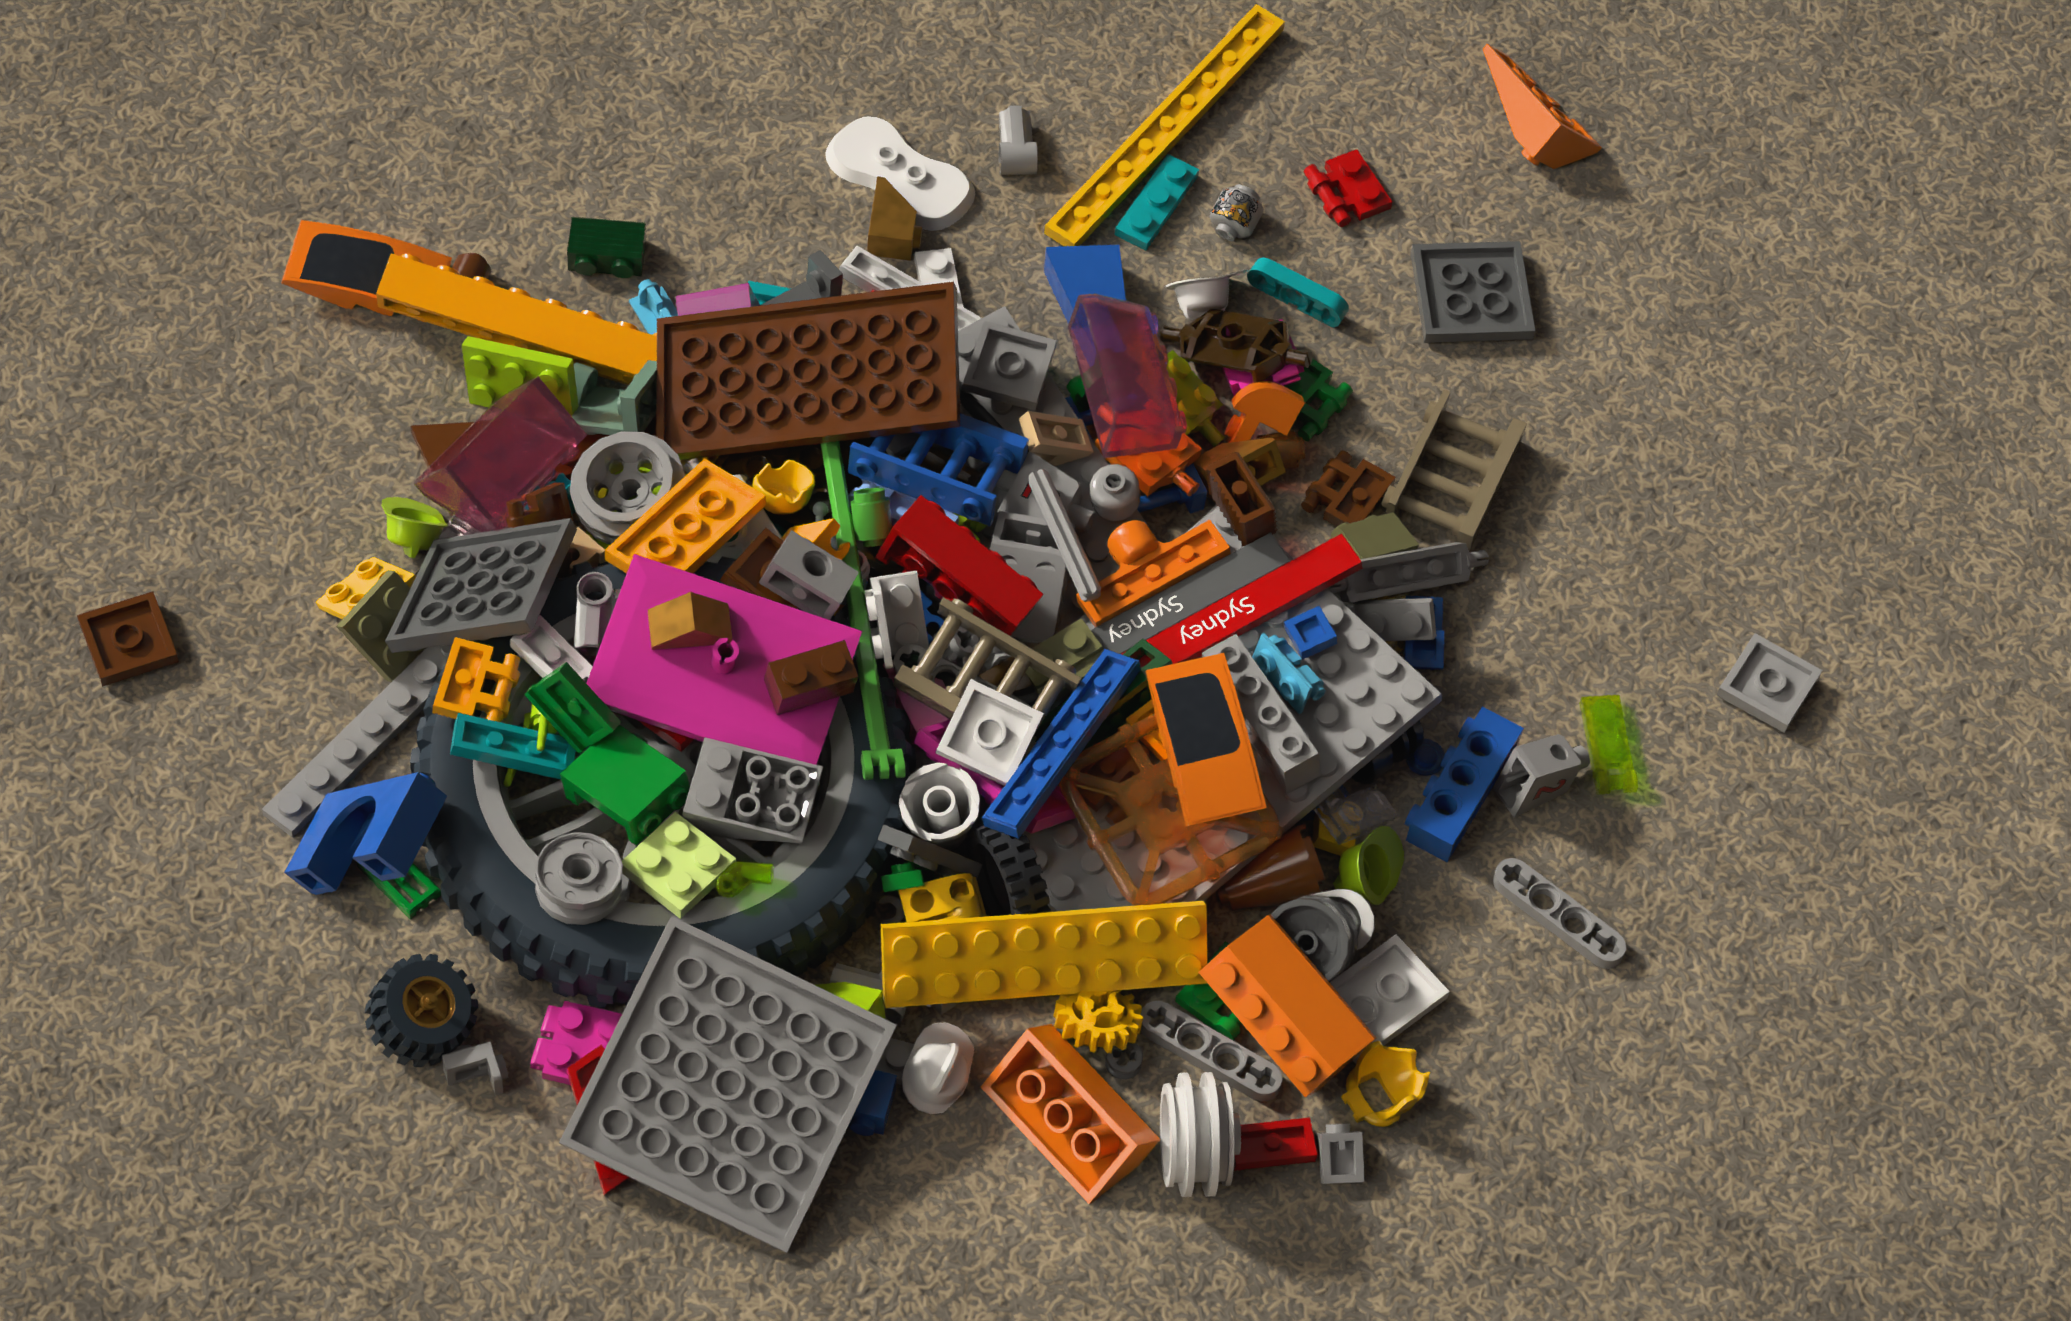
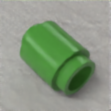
[851,487,893,547]

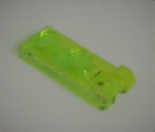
[1579,695,1638,795]

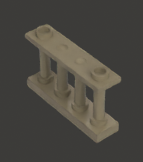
[1381,390,1527,552]
[893,597,1081,762]

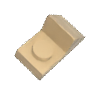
[1019,411,1093,466]

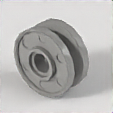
[535,832,623,925]

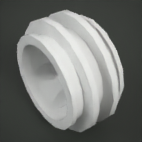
[1160,1072,1241,1197]

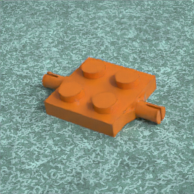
[1095,402,1202,496]

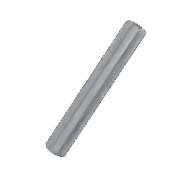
[1028,469,1101,602]

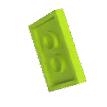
[461,336,579,425]

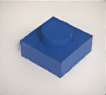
[1284,606,1338,660]

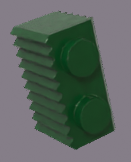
[567,216,646,278]

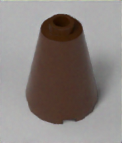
[1216,822,1328,910]

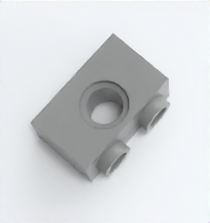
[759,530,859,620]

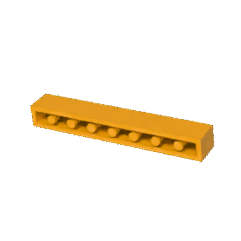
[376,253,657,385]

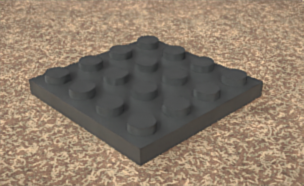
[385,518,577,653]

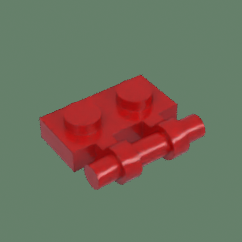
[1303,149,1392,227]

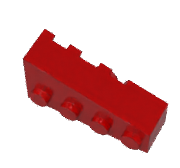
[875,495,1044,637]

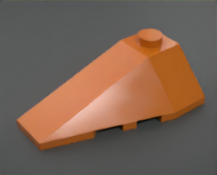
[1483,44,1602,169]

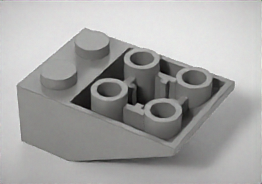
[990,511,1075,644]
[683,737,823,843]

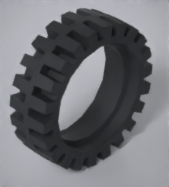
[966,824,1051,916]

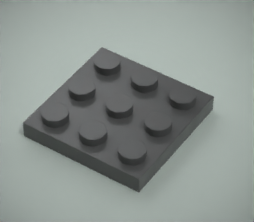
[1410,241,1535,343]

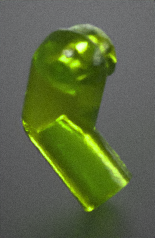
[715,862,774,898]

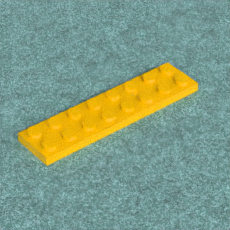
[881,901,1208,1008]

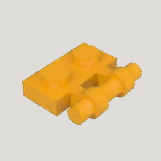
[432,637,521,722]

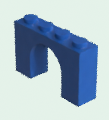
[284,772,447,895]

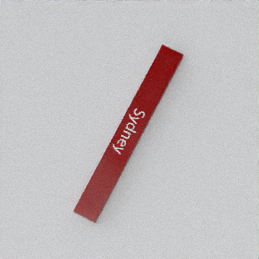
[1122,533,1363,668]

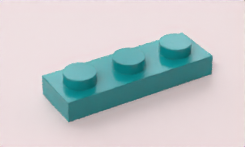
[1114,154,1199,251]
[450,713,576,779]

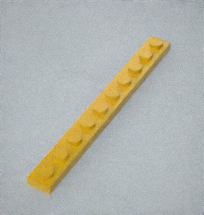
[1044,4,1285,246]

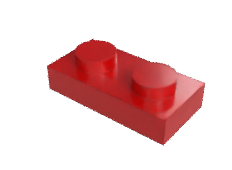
[1234,1117,1317,1171]

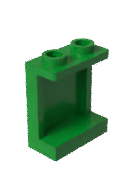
[560,725,690,845]

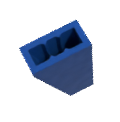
[1044,245,1132,369]

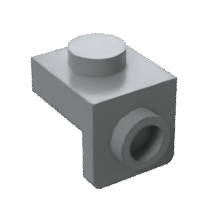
[442,1042,508,1096]

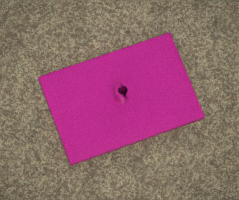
[586,554,862,765]

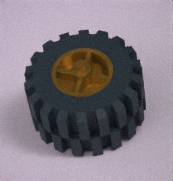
[365,954,478,1067]

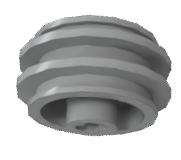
[570,431,685,545]

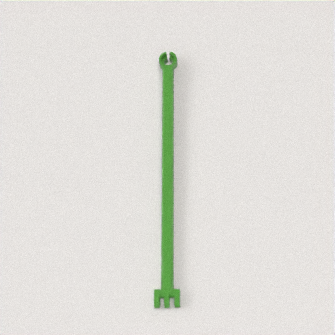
[821,441,905,780]

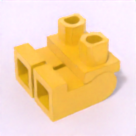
[898,873,987,922]

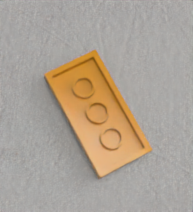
[605,459,766,574]

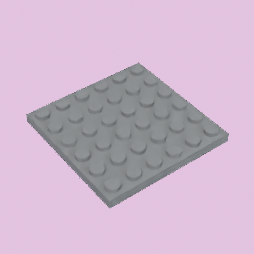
[559,916,896,1253]

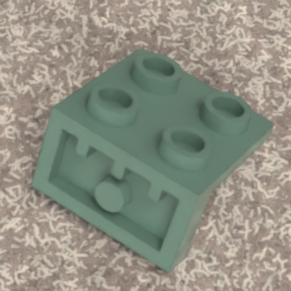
[568,360,657,435]

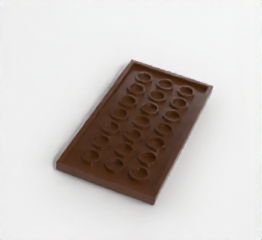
[656,281,961,460]

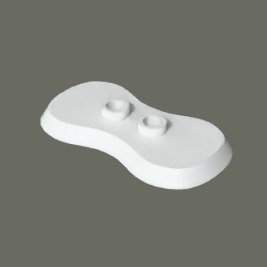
[826,116,975,231]

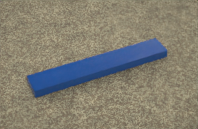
[982,649,1141,839]

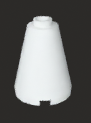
[899,763,980,850]

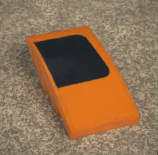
[281,220,452,322]
[1145,653,1267,826]

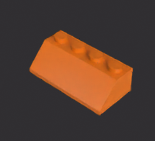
[1198,914,1377,1097]
[980,1024,1161,1204]

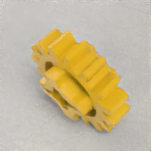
[1053,990,1143,1054]

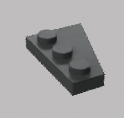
[877,824,983,879]

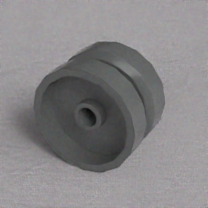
[1271,895,1358,982]

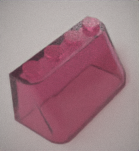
[1068,293,1187,458]
[413,376,587,532]

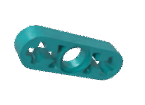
[1247,257,1349,327]

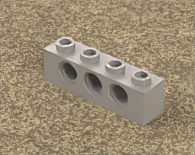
[1202,634,1321,794]

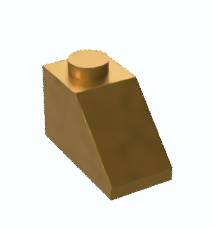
[867,176,922,261]
[1193,438,1286,502]

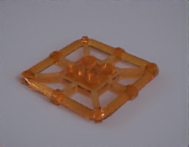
[1059,713,1283,906]

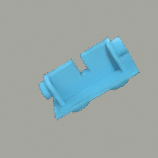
[629,279,678,335]
[1252,633,1326,714]

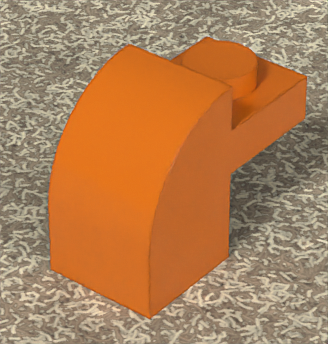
[1224,381,1305,443]

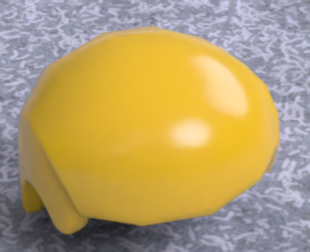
[752,460,815,515]

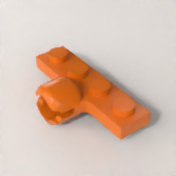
[1076,520,1231,627]

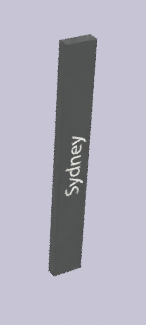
[1012,532,1291,708]

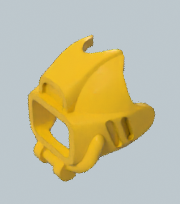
[1341,1041,1430,1127]

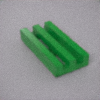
[357,862,441,920]

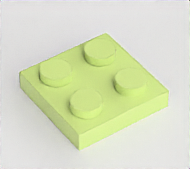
[622,812,736,919]

